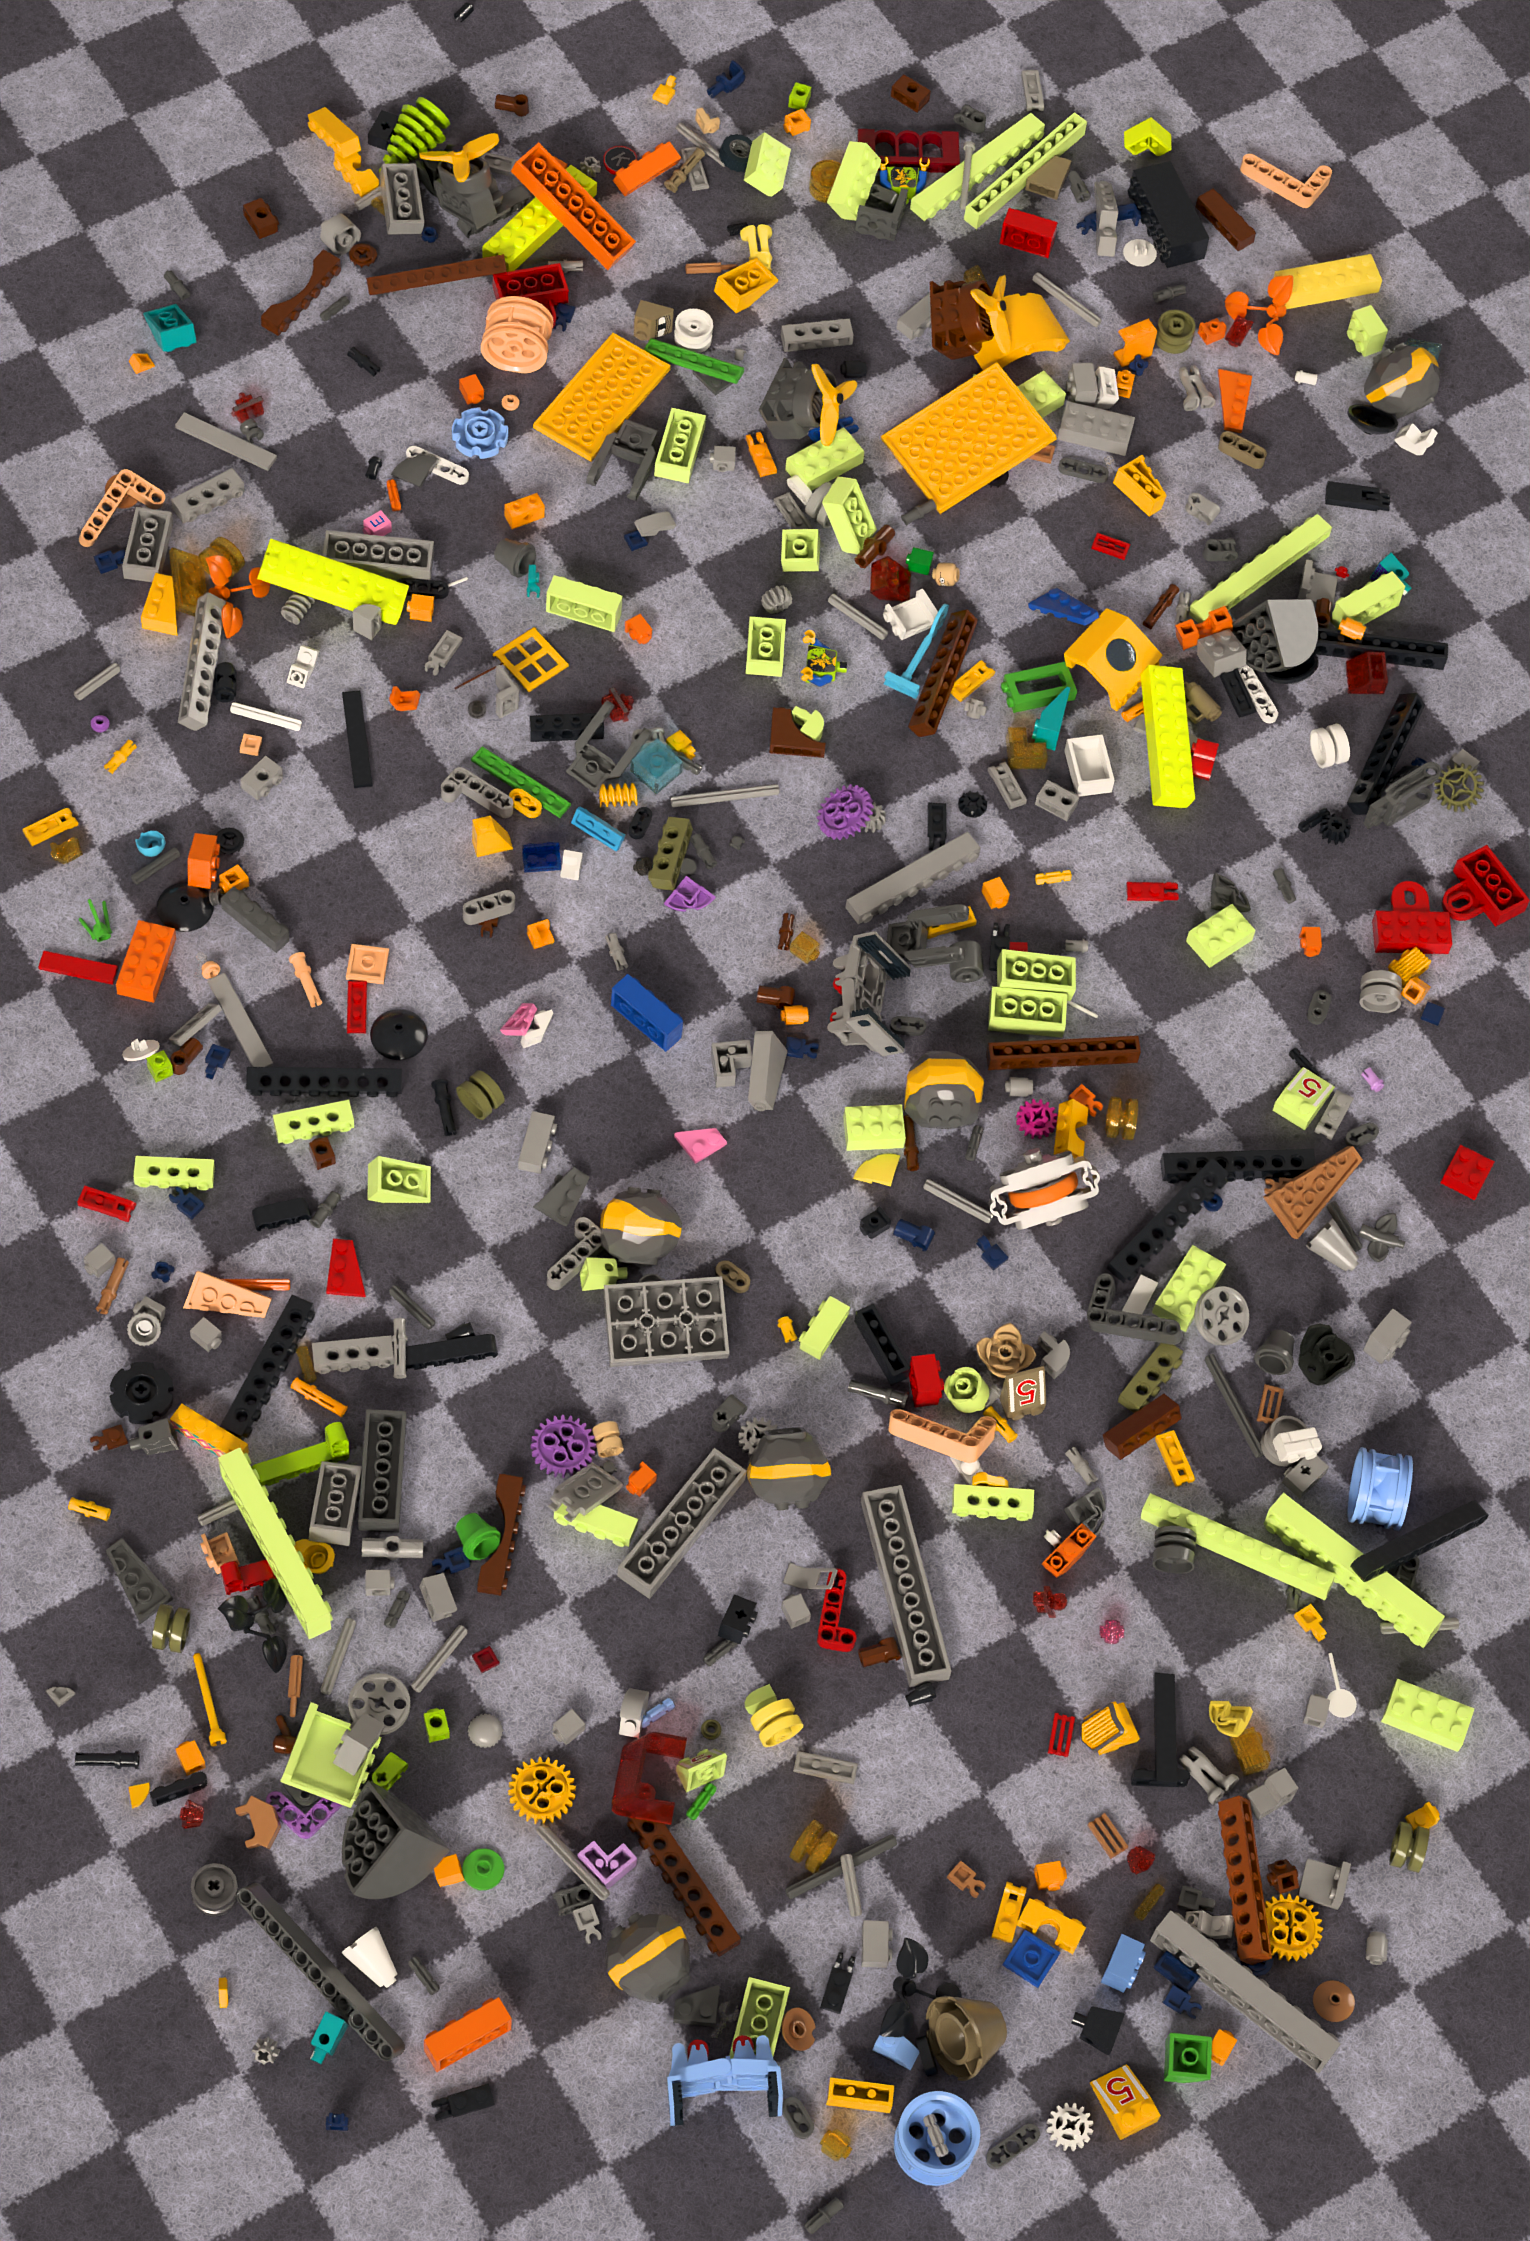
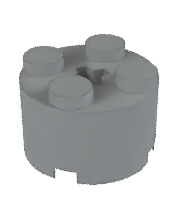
[320,213,361,256]

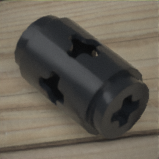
[214,662,237,703]

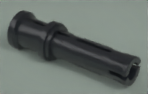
[431,1079,457,1136]
[75,1750,140,1769]

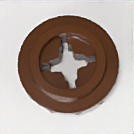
[349,243,377,268]

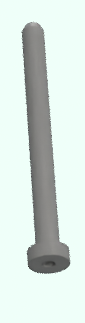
[960,141,975,210]

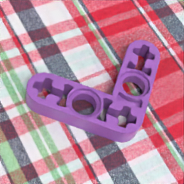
[266,1791,342,1839]

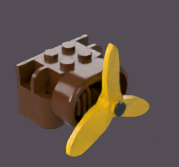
[930,275,1011,360]

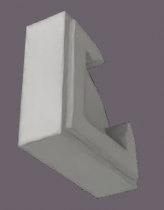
[46,1687,75,1707]

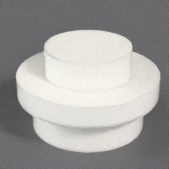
[1043,1529,1062,1547]

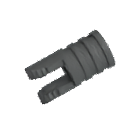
[1069,171,1090,203]

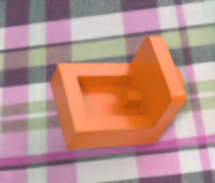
[389,686,421,711]

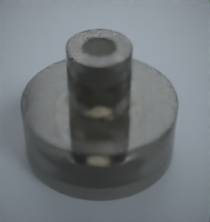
[468,700,486,719]
[633,857,653,876]

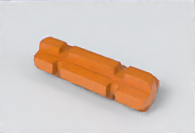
[386,479,401,511]

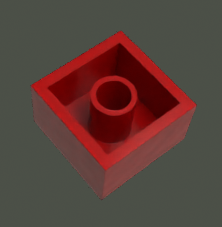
[1441,1144,1495,1200]
[909,1354,944,1408]

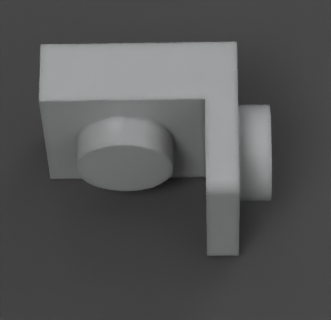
[133,1296,166,1323]

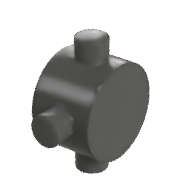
[729,835,745,850]
[600,1460,617,1475]

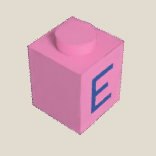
[363,510,392,536]

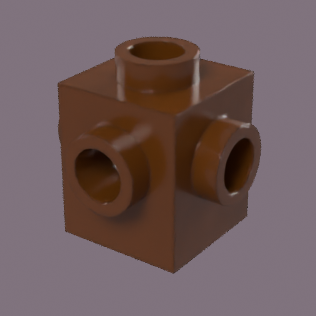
[1266,1859,1299,1894]

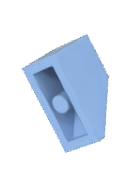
[873,2035,919,2070]

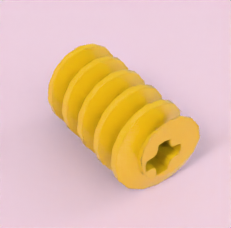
[599,783,637,808]

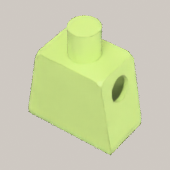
[580,1258,628,1291]

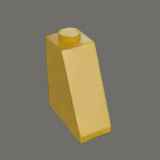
[472,816,513,857]

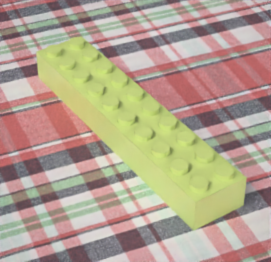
[218,1448,333,1640]
[1264,1492,1445,1648]

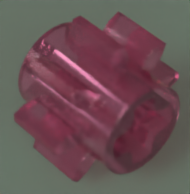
[1099,1620,1125,1644]

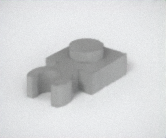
[572,1904,601,1944]

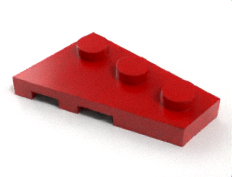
[326,1238,366,1297]

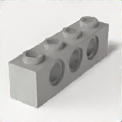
[781,318,854,352]
[171,468,245,524]
[312,1335,394,1374]

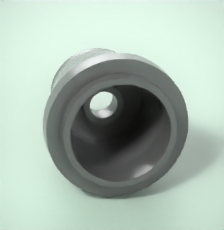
[494,538,536,578]
[1254,1330,1295,1375]

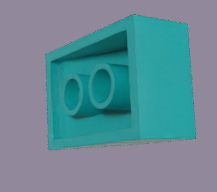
[143,304,197,352]
[1032,687,1070,751]

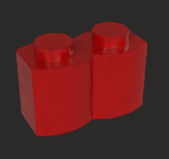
[1191,738,1219,781]

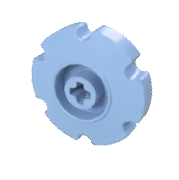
[452,407,508,459]

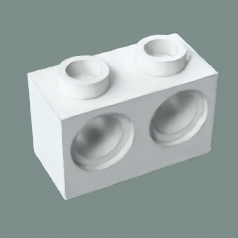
[1094,367,1119,409]

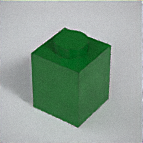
[905,547,934,575]

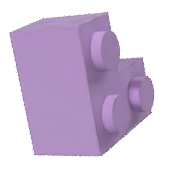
[578,1841,637,1889]

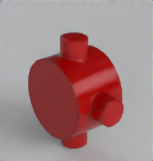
[1335,566,1349,578]

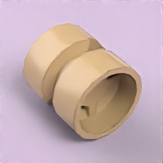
[592,1421,624,1458]

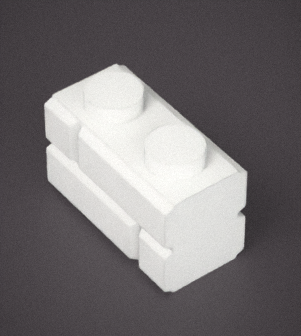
[1273,1427,1322,1463]

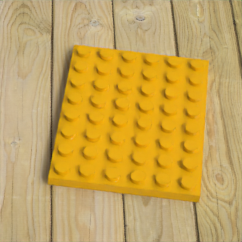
[881,362,1057,514]

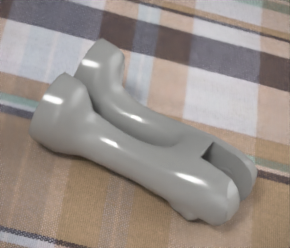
[1179,365,1216,411]
[1178,1746,1239,1805]

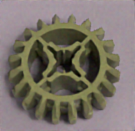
[1434,763,1484,812]

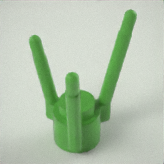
[79,899,112,942]

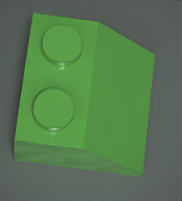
[1164,2033,1212,2083]

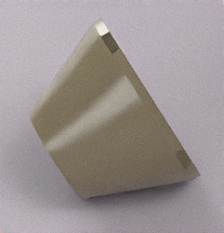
[926,1996,1007,2081]

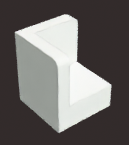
[560,850,583,880]

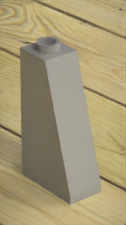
[748,1031,787,1111]

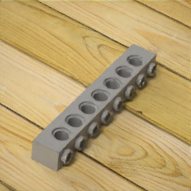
[178,592,226,731]

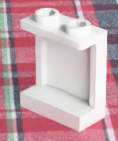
[883,589,938,640]

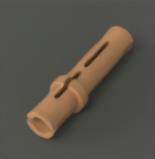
[96,1257,129,1314]

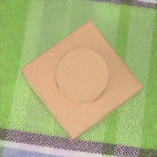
[240,734,262,756]

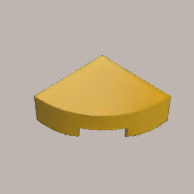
[128,1783,150,1808]
[219,1977,228,2008]

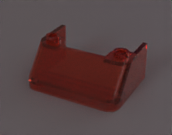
[611,1732,687,1825]

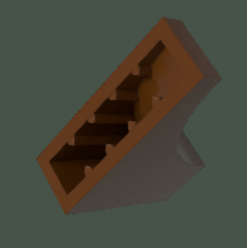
[769,707,826,758]

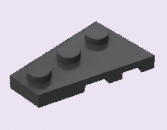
[533,1167,590,1226]

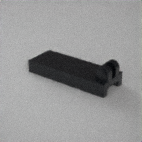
[1220,668,1257,718]

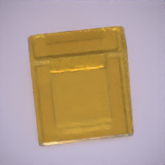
[963,265,987,283]

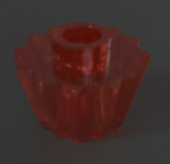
[180,1800,204,1829]
[1127,1845,1155,1875]

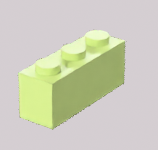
[799,1296,850,1360]

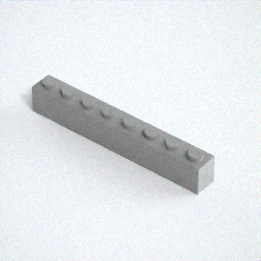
[846,832,980,924]

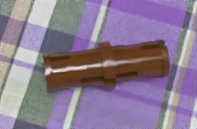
[778,913,795,951]

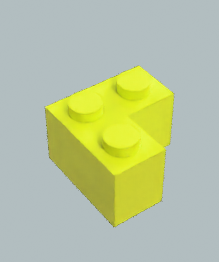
[1124,117,1172,156]

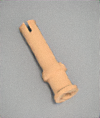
[289,952,322,1008]

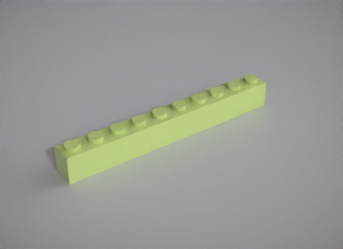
[964,112,1087,229]
[910,113,1045,221]
[1189,514,1332,624]
[1140,1493,1335,1600]

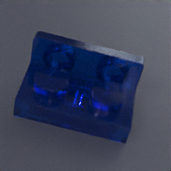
[522,842,561,873]

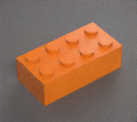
[116,920,176,1003]
[424,1997,512,2072]

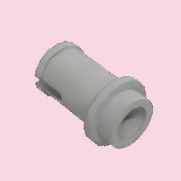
[1065,939,1088,954]
[984,1385,1001,1410]

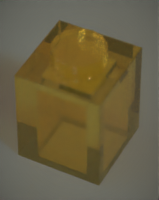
[790,931,820,964]

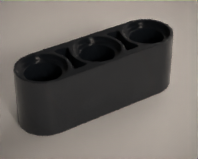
[252,1198,312,1231]

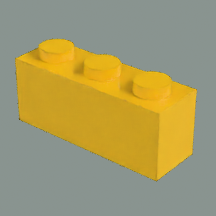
[826,2077,894,2113]

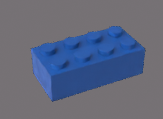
[611,974,683,1052]

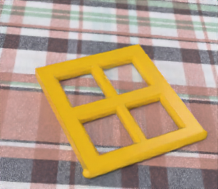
[493,627,569,692]

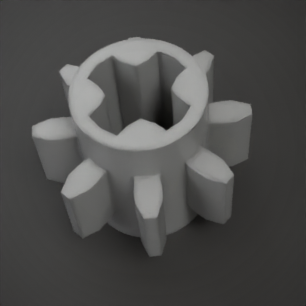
[580,157,601,177]
[964,698,987,719]
[252,2036,280,2065]

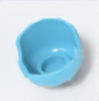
[135,830,166,857]

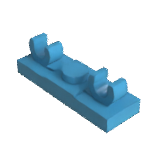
[571,806,626,852]

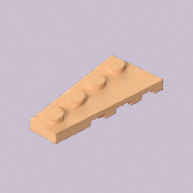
[183,1271,272,1318]

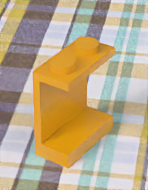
[1113,318,1157,367]

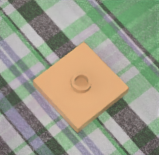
[346,944,389,984]

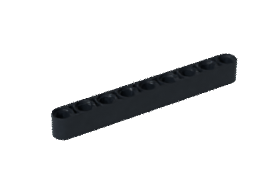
[1350,1500,1489,1582]

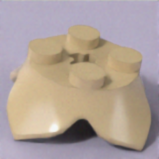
[976,1323,1036,1378]

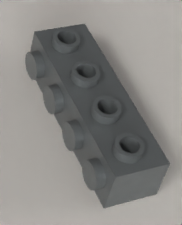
[221,887,289,953]

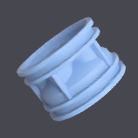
[1347,1447,1413,1531]
[894,2091,980,2186]

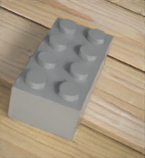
[379,163,425,234]
[1058,401,1135,456]
[122,507,173,582]
[309,1461,362,1546]

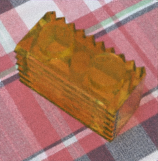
[1229,1727,1271,1777]

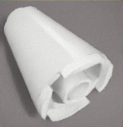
[342,1927,397,1988]

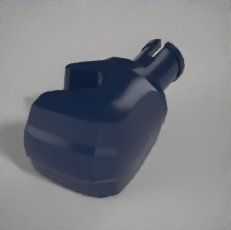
[707,60,745,98]

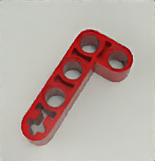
[220,1560,276,1595]
[817,1569,856,1652]

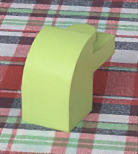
[792,706,824,742]

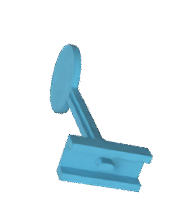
[884,604,949,699]

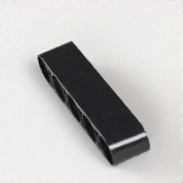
[406,1334,498,1371]

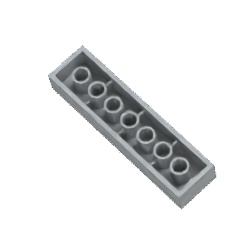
[617,1448,747,1599]

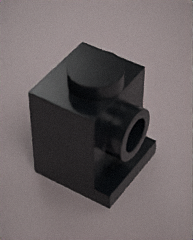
[859,1206,891,1239]

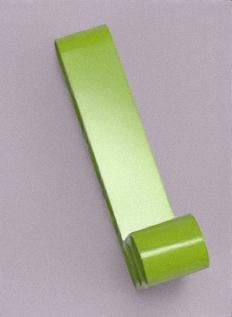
[251,1422,349,1486]

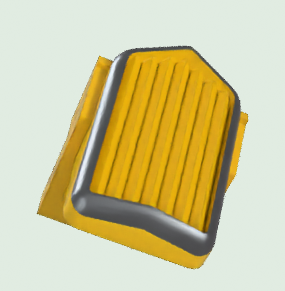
[1081,1701,1140,1755]

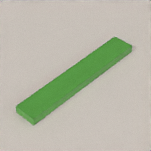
[644,338,744,384]
[471,746,571,818]

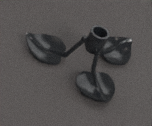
[218,1578,287,1673]
[880,1938,962,2037]

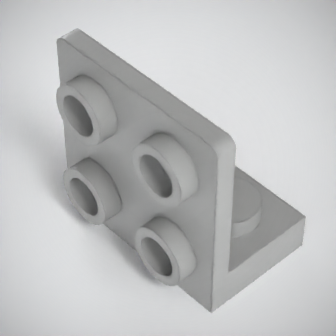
[1298,559,1338,607]
[496,664,520,718]
[1298,1859,1351,1910]

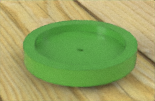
[462,1849,504,1890]

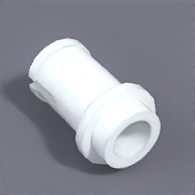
[1295,370,1317,385]

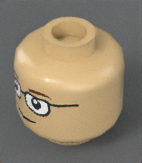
[932,563,960,586]

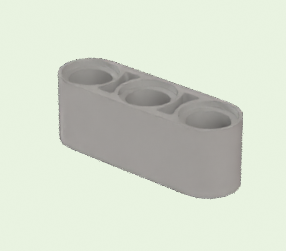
[463,890,515,925]

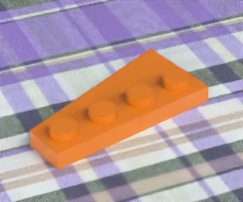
[1218,369,1252,433]

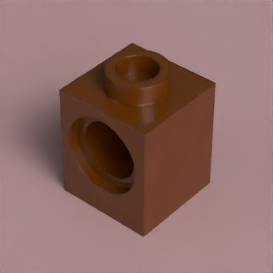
[309,1137,336,1170]

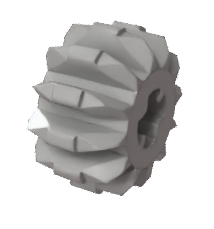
[761,585,792,614]
[860,802,886,833]

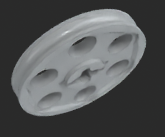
[1194,1286,1249,1345]
[348,1673,410,1735]

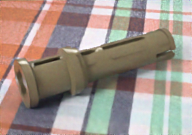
[664,148,705,193]

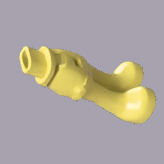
[740,224,772,272]

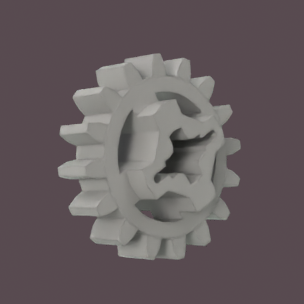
[738,1417,777,1458]

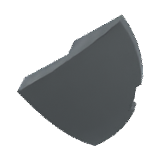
[391,455,439,488]
[1211,873,1251,912]
[1063,1486,1106,1536]

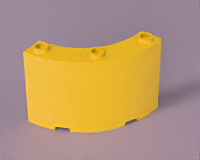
[974,293,1070,371]

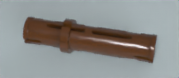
[1142,584,1180,630]
[903,1115,919,1171]

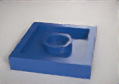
[1003,1930,1060,1988]

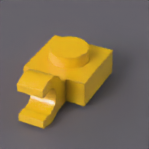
[653,75,676,105]
[666,730,696,759]
[1294,1604,1327,1642]

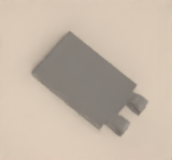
[548,1462,623,1522]

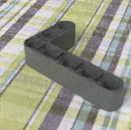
[1087,1273,1182,1345]

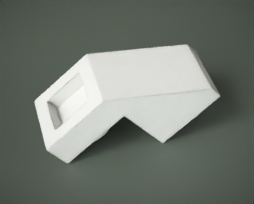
[287,645,319,688]
[521,1010,553,1048]
[1185,1910,1234,1939]

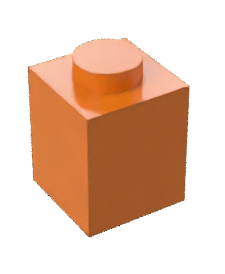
[459,374,484,405]

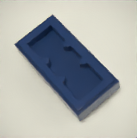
[1153,1950,1200,1993]

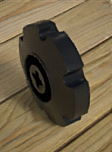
[109,1362,174,1424]

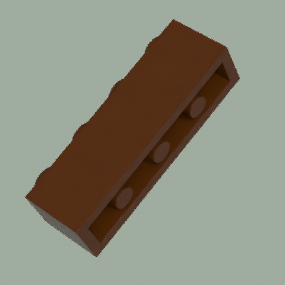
[1195,188,1256,251]
[1103,1393,1182,1460]

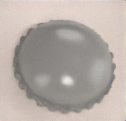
[127,1312,161,1346]
[468,1714,503,1748]

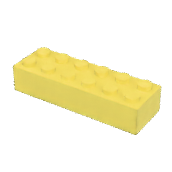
[1273,254,1382,309]

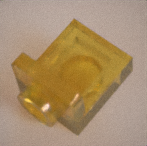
[50,837,83,864]

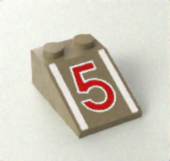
[999,1366,1046,1421]

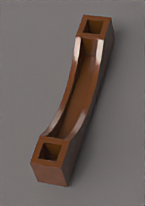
[261,249,341,336]
[477,1474,526,1596]

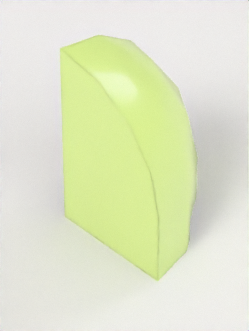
[744,1684,777,1715]

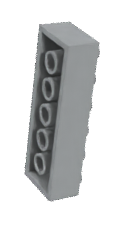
[322,530,434,580]

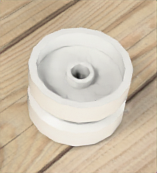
[674,309,713,353]
[1310,723,1350,769]

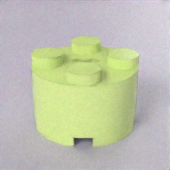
[944,1367,989,1413]

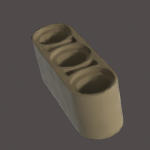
[1218,431,1267,469]

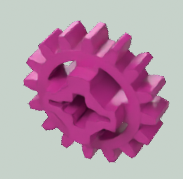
[1016,1099,1058,1140]

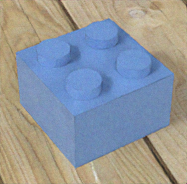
[1101,1934,1146,1993]

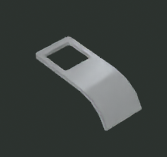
[783,1563,838,1589]

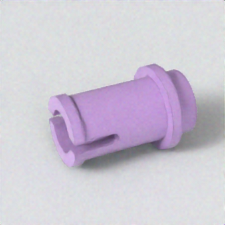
[1361,1068,1384,1092]

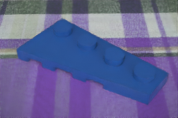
[1028,588,1099,626]

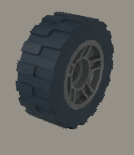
[719,134,752,172]

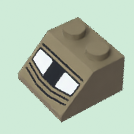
[634,300,674,341]

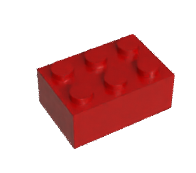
[1000,208,1058,258]

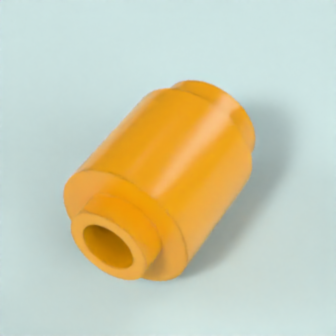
[1338,617,1366,640]
[780,1005,808,1025]

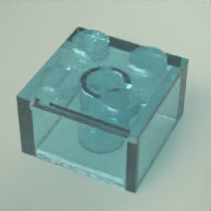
[630,738,683,794]

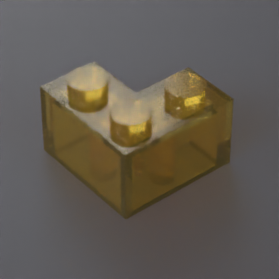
[1006,727,1047,769]

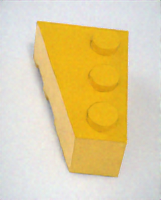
[1113,455,1167,517]
[141,573,178,636]

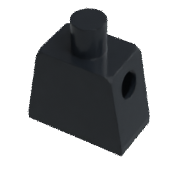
[1071,2006,1125,2055]

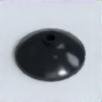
[1347,404,1398,435]
[1265,652,1319,684]
[157,882,214,932]
[370,1009,428,1060]

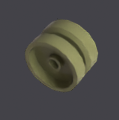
[1155,310,1196,354]
[456,1070,505,1120]
[152,1604,191,1653]
[1389,1821,1430,1873]

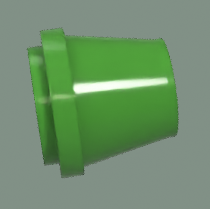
[455,1513,501,1560]

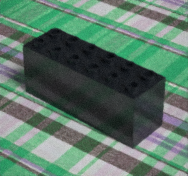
[1128,161,1209,268]

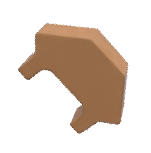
[235,1796,281,1849]

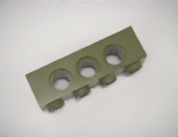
[648,817,693,891]
[1118,1343,1183,1413]

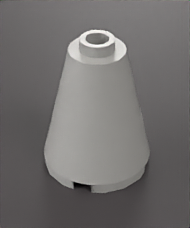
[1305,1219,1359,1272]

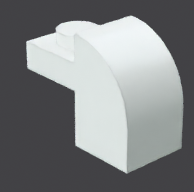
[1394,423,1437,455]

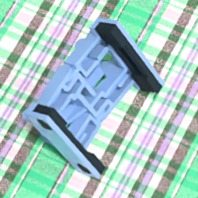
[667,2035,783,2126]

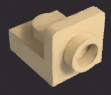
[695,107,720,134]

